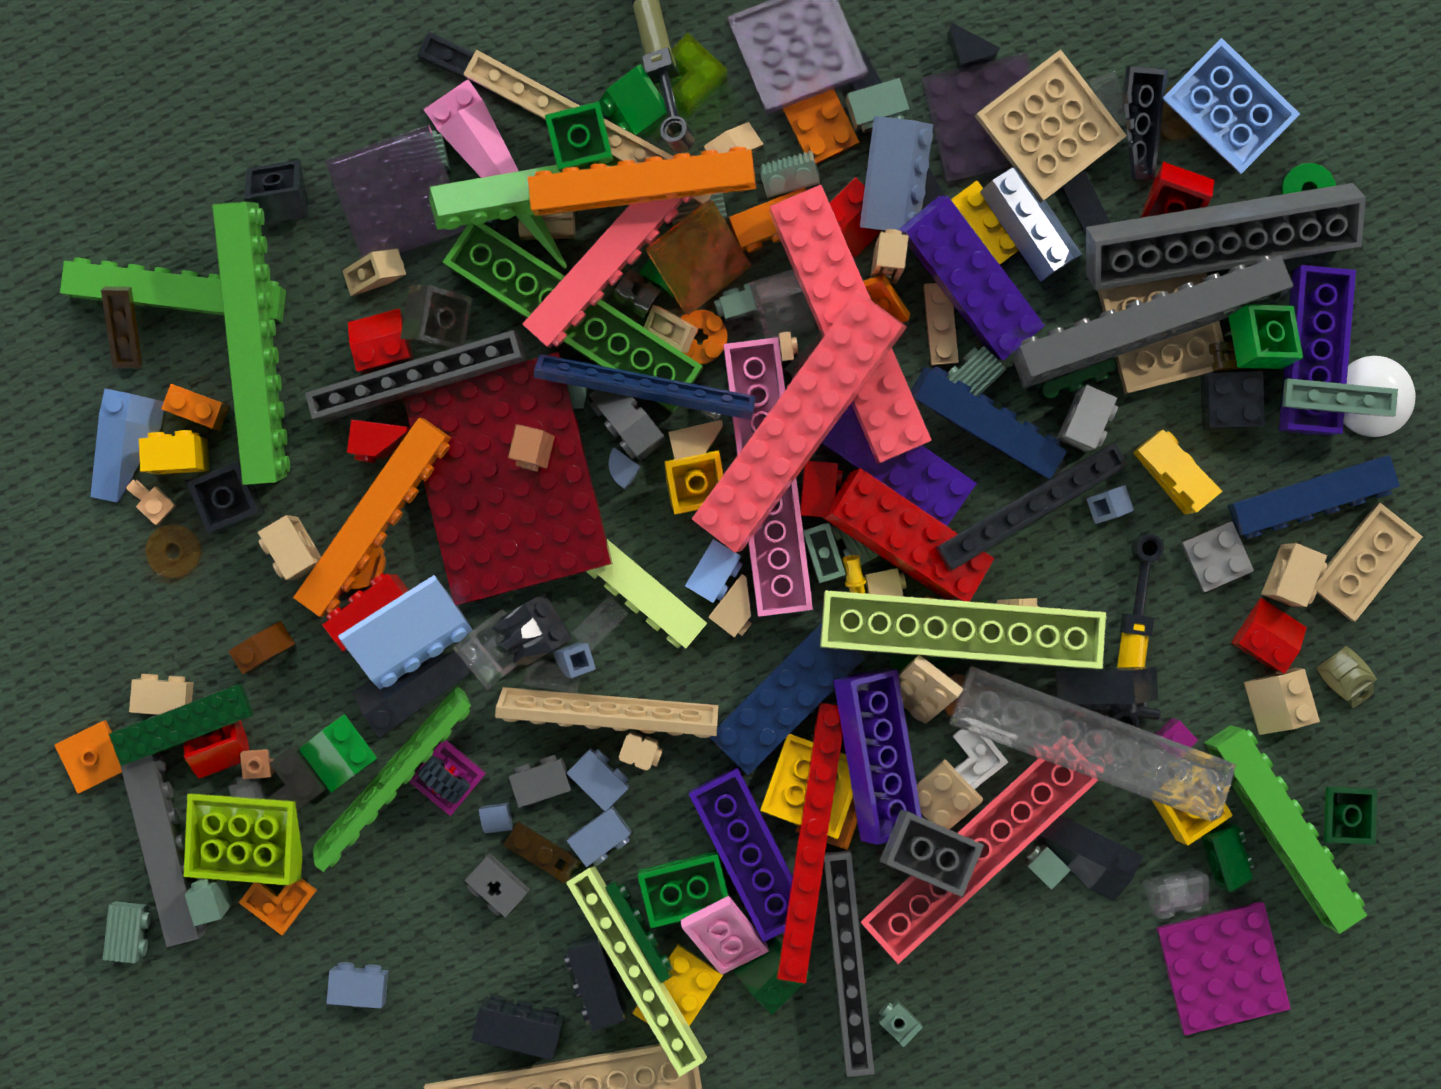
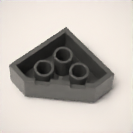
[589,390,666,461]

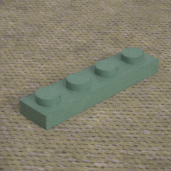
[1282,379,1398,417]

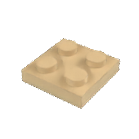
[916,759,983,829]

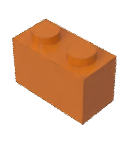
[161,384,230,431]

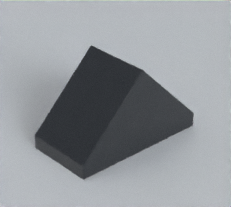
[947,23,1000,71]

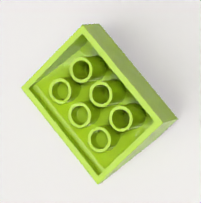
[184,794,302,885]

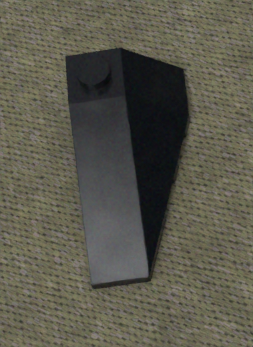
[1122,66,1168,180]
[353,650,472,738]
[1037,815,1143,901]

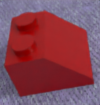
[1141,162,1214,218]
[829,177,882,259]
[348,308,414,375]
[347,420,410,463]
[1231,598,1307,674]
[183,721,249,778]

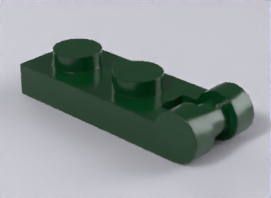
[1038,359,1116,401]

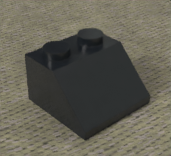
[244,160,308,225]

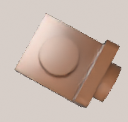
[240,749,277,779]

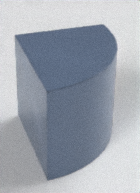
[609,448,641,490]
[1086,485,1134,524]
[553,643,596,678]
[479,802,513,834]

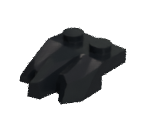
[492,592,572,665]

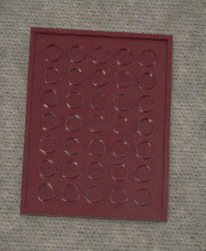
[403,352,613,606]

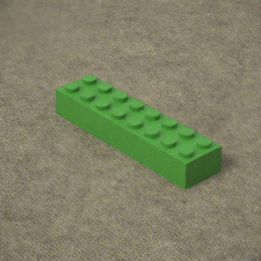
[1204,725,1367,934]

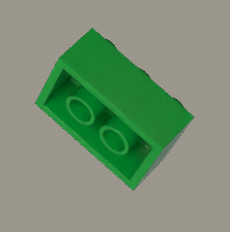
[637,851,729,928]

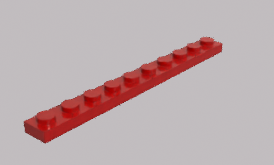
[777,703,843,983]

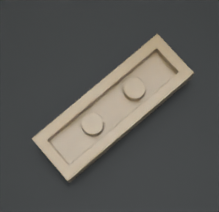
[923,283,959,366]

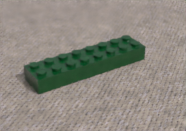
[109,683,254,766]

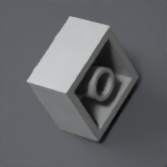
[1056,385,1118,452]

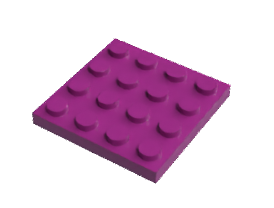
[1156,901,1291,1035]

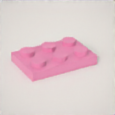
[681,896,769,974]

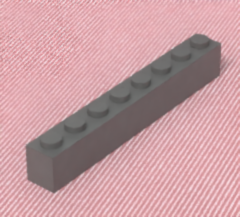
[305,330,527,423]
[121,752,207,947]
[823,849,874,1077]

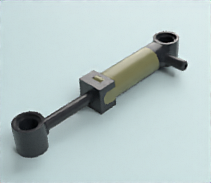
[632,0,695,153]

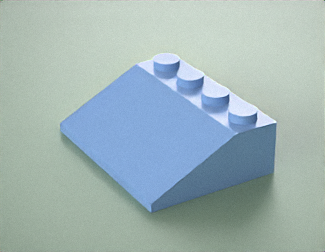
[1162,38,1300,174]
[339,575,473,689]

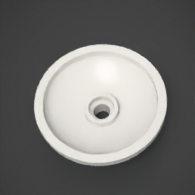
[1344,356,1415,437]

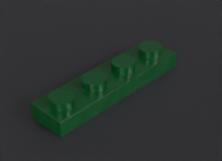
[605,881,674,983]

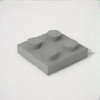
[1181,521,1254,592]

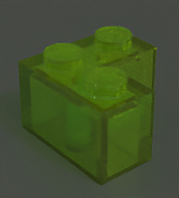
[671,32,728,116]

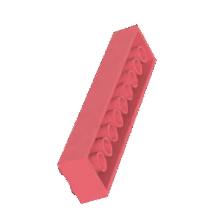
[769,185,931,464]
[692,292,906,553]
[861,736,1102,964]

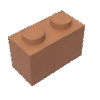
[509,425,555,472]

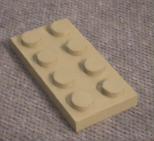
[1314,503,1423,622]

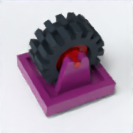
[409,740,486,816]

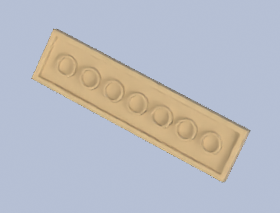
[495,687,718,738]

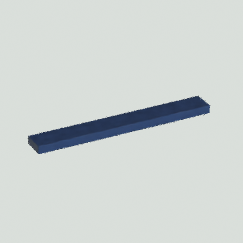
[534,354,756,420]

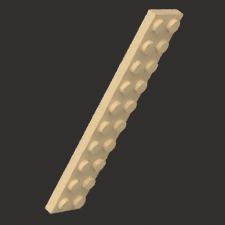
[424,1044,702,1089]

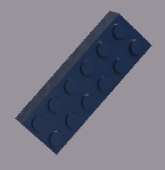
[710,621,864,775]

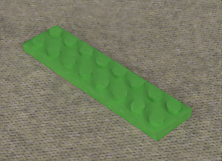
[312,685,471,872]

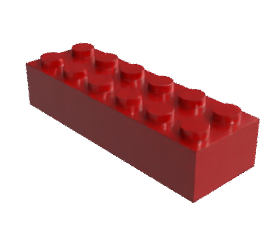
[823,468,994,602]

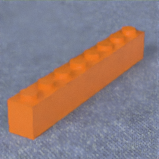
[528,146,756,216]
[293,418,451,617]

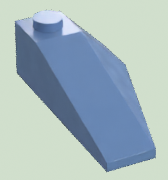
[90,389,165,502]

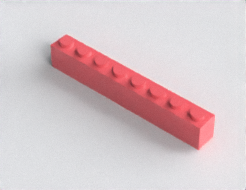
[523,158,694,349]

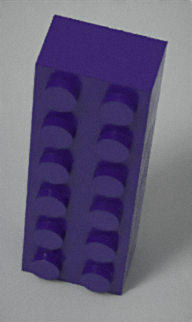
[899,196,1045,361]
[1279,265,1356,436]
[820,403,977,526]
[834,668,922,845]
[689,766,793,942]

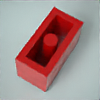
[800,461,842,518]

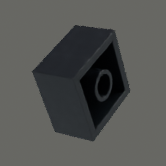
[1200,371,1265,430]
[187,462,266,534]

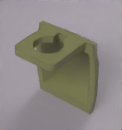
[1316,646,1377,708]

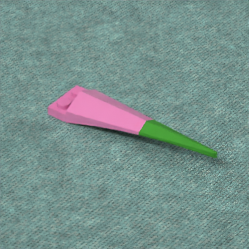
[424,80,566,269]

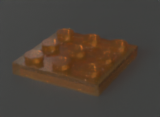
[645,200,751,315]

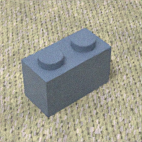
[567,748,629,812]
[567,805,631,867]
[327,962,389,1008]

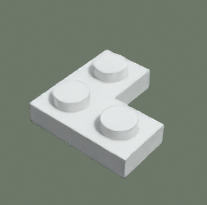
[952,719,1008,789]

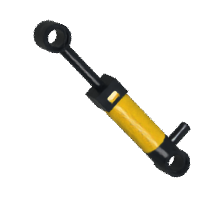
[1107,534,1164,738]

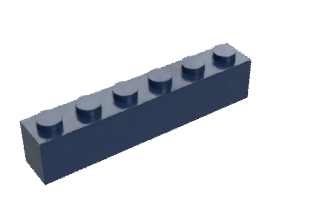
[910,366,1067,479]
[1227,455,1400,539]

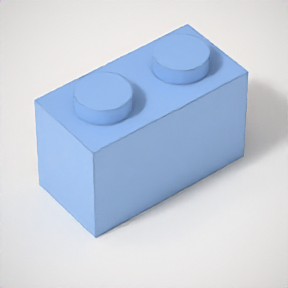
[685,539,743,603]

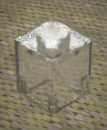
[228,776,267,799]

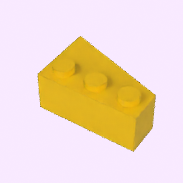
[1133,430,1222,514]

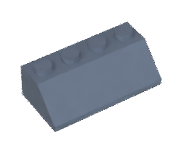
[860,116,933,231]
[980,167,1082,282]

